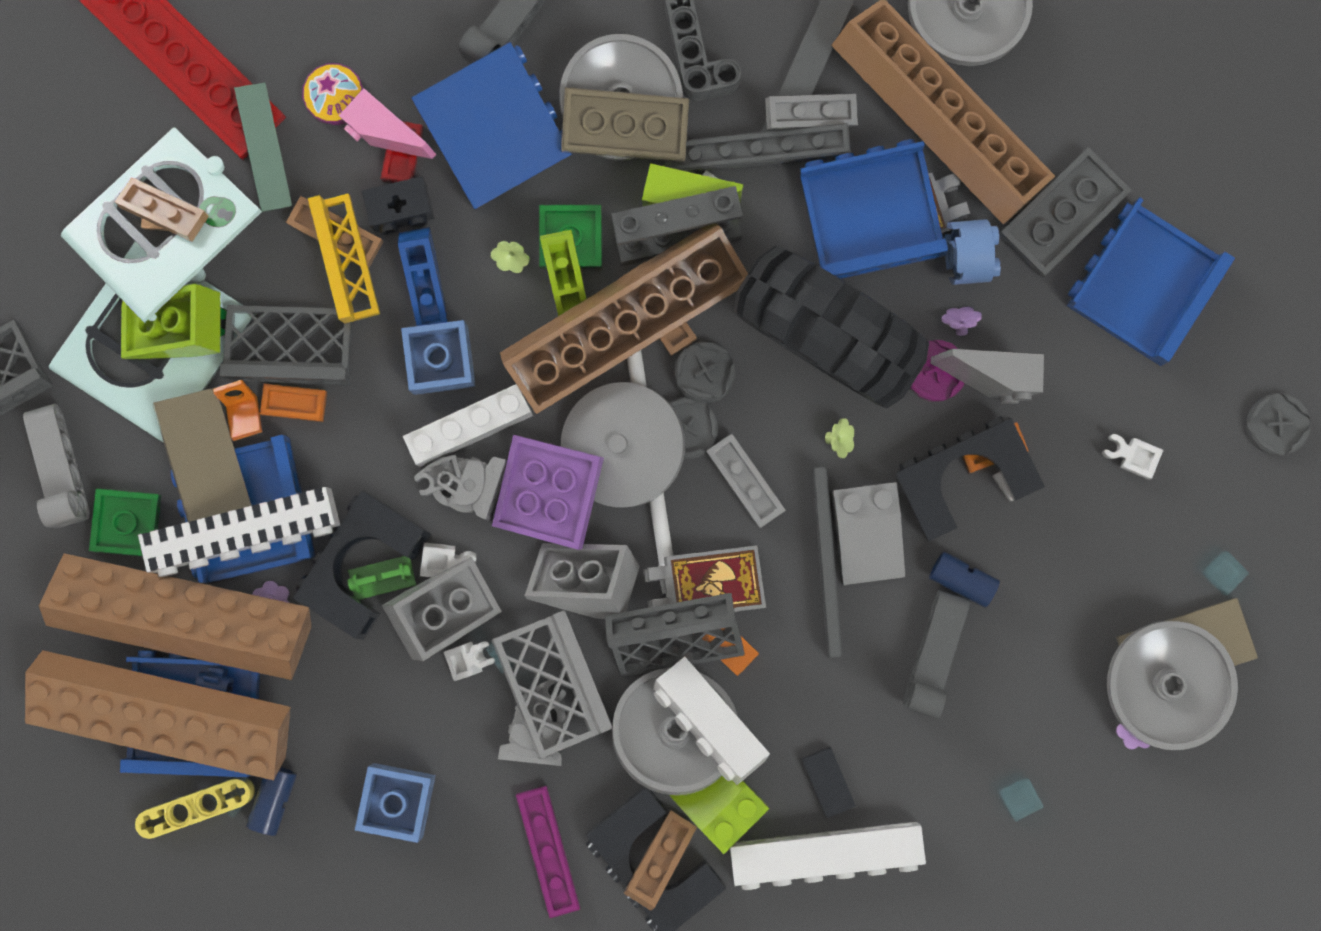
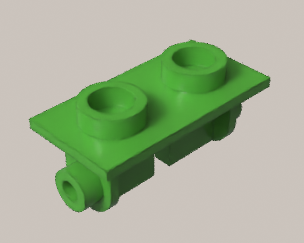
[348,556,416,600]

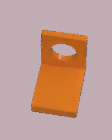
[213,380,262,441]

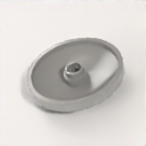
[908,0,1033,66]
[559,34,683,161]
[561,382,685,508]
[1107,621,1238,750]
[612,668,738,795]

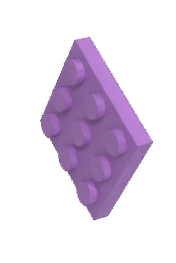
[492,435,604,550]

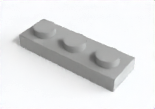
[765,94,858,130]
[706,434,786,529]

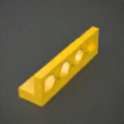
[308,193,380,324]

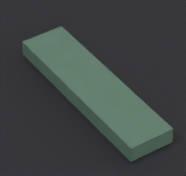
[234,82,292,212]

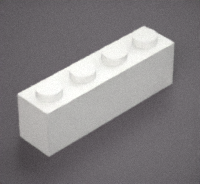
[403,384,533,468]
[653,657,770,785]

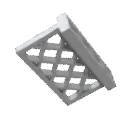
[491,610,613,759]

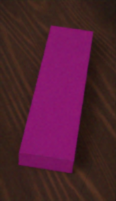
[516,785,581,918]

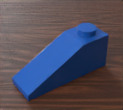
[398,227,448,326]

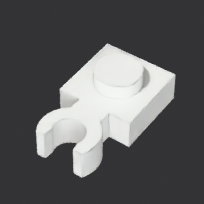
[1101,434,1163,480]
[420,543,476,577]
[444,641,495,681]

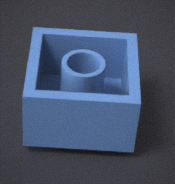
[401,320,476,395]
[355,763,436,843]

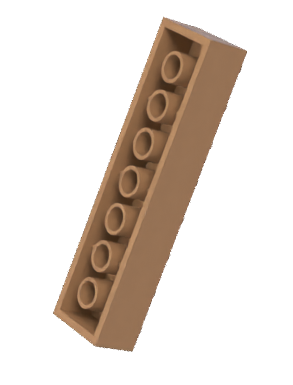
[831,0,1055,224]
[500,224,748,414]
[39,553,312,680]
[25,650,291,780]

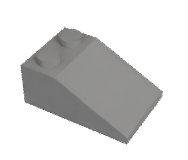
[931,349,1044,404]
[830,482,905,585]
[525,543,640,619]
[382,557,502,661]

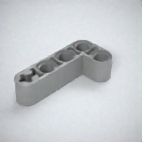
[23,403,90,528]

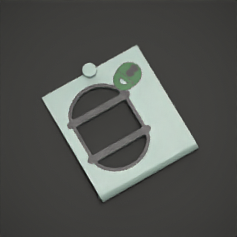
[61,127,262,323]
[49,241,257,443]

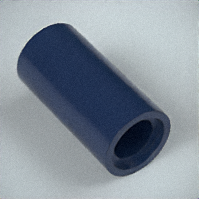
[929,551,1000,608]
[246,767,297,836]

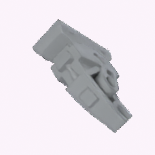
[414,455,507,522]
[498,680,566,766]

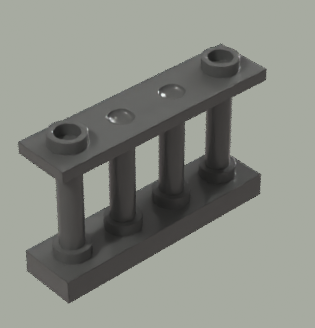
[611,186,743,266]

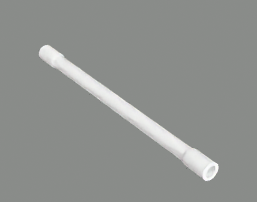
[627,350,673,594]

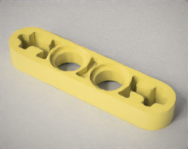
[135,777,255,839]

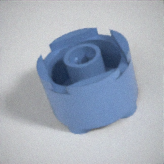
[945,219,1001,285]

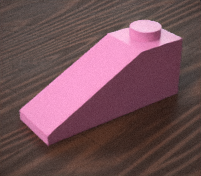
[339,89,436,159]

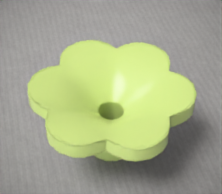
[491,241,530,273]
[825,418,854,458]

